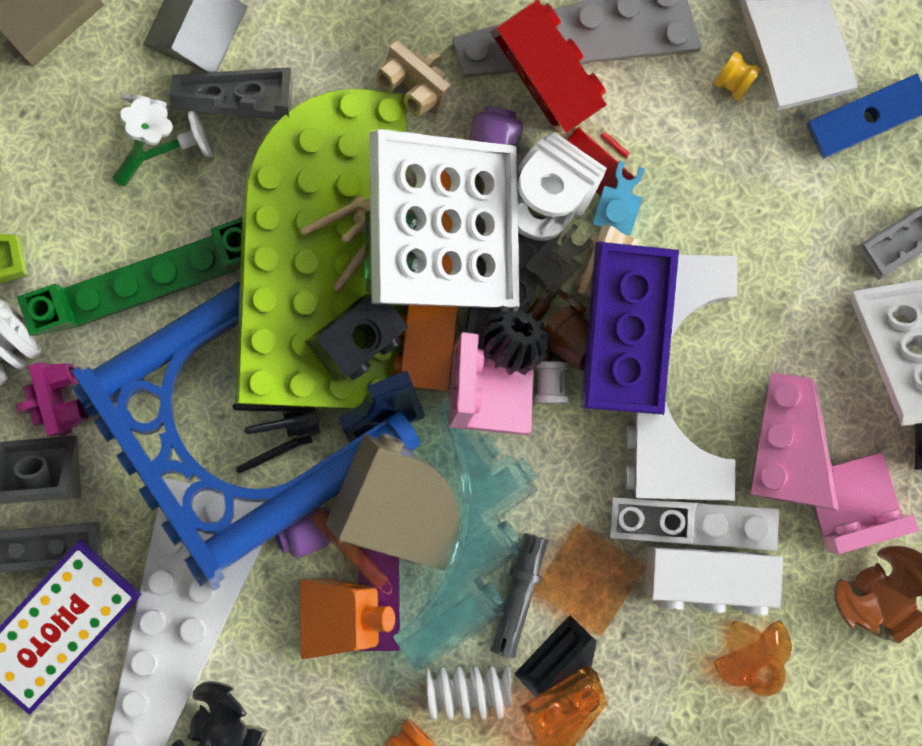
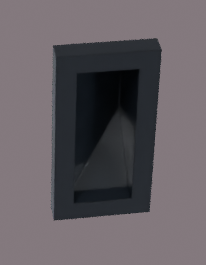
[514,615,597,701]

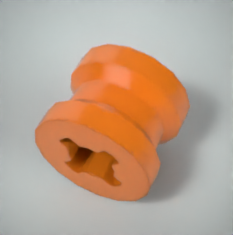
[385,719,437,746]

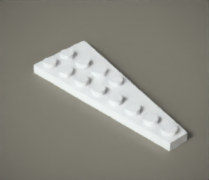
[106,478,264,746]

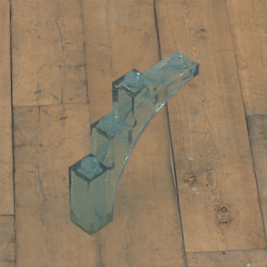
[393,397,538,672]

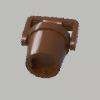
[526,286,588,371]

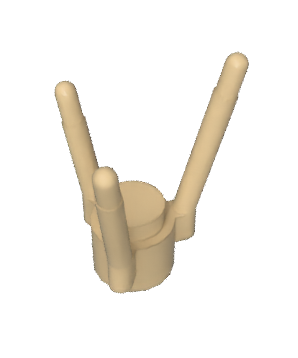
[300,196,371,291]

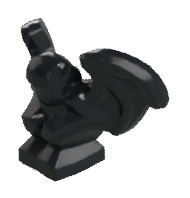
[171,681,267,746]

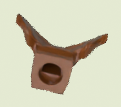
[834,545,922,644]

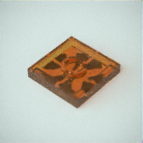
[534,522,646,636]

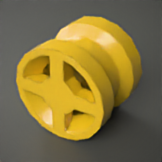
[713,51,762,102]

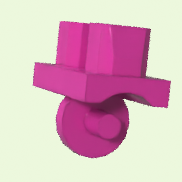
[16,362,89,436]

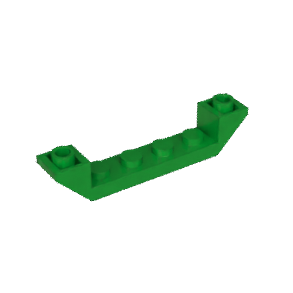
[17,218,242,336]

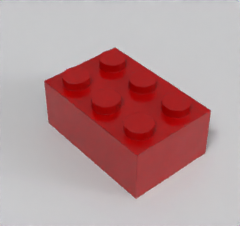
[490,0,607,133]

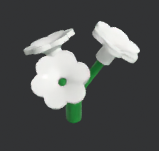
[113,93,214,186]

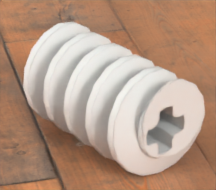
[427,666,511,720]

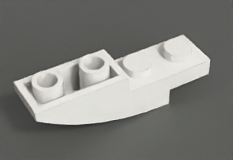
[610,497,780,551]

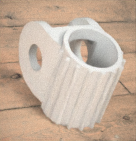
[517,132,607,241]

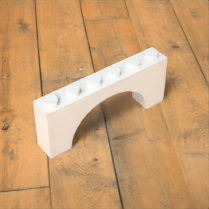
[625,255,737,501]

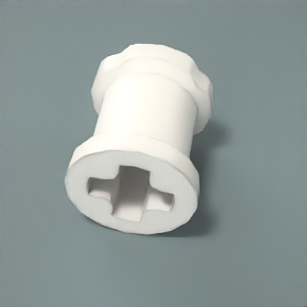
[533,362,569,404]

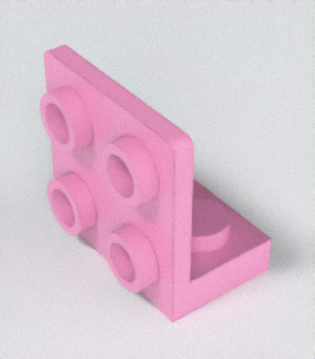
[449,333,533,436]
[813,453,919,554]

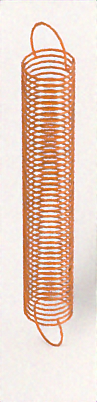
[309,509,392,594]

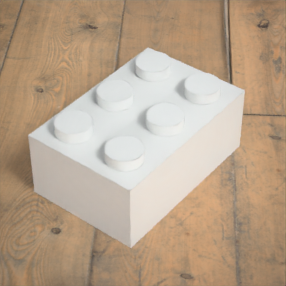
[643,546,783,615]

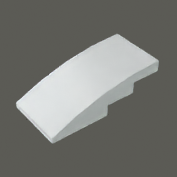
[739,0,858,111]

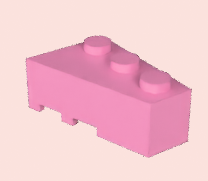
[751,373,839,511]

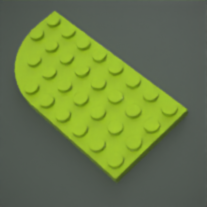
[235,89,406,409]

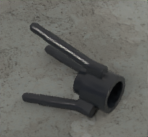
[232,404,321,474]

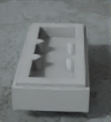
[857,206,922,280]

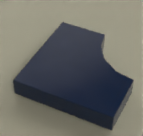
[338,371,426,443]

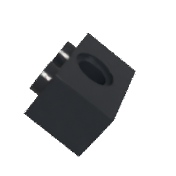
[305,291,409,381]

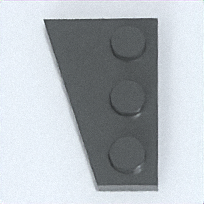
[169,67,292,120]

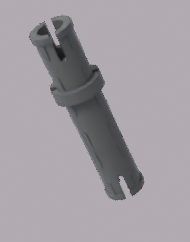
[490,533,549,658]

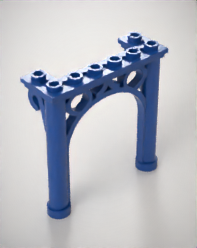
[72,281,421,592]

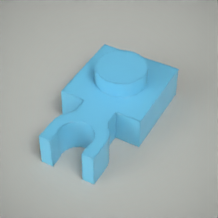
[592,161,645,236]

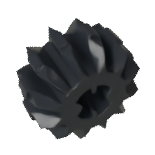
[478,305,550,375]

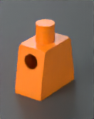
[300,577,395,659]

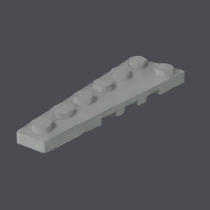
[453,0,702,78]

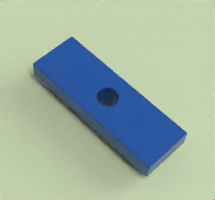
[806,73,922,160]

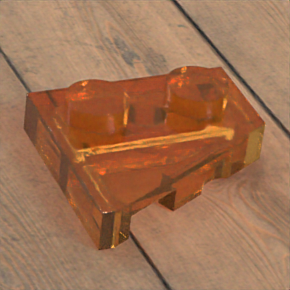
[520,665,608,746]

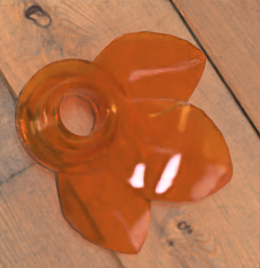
[714,620,792,696]

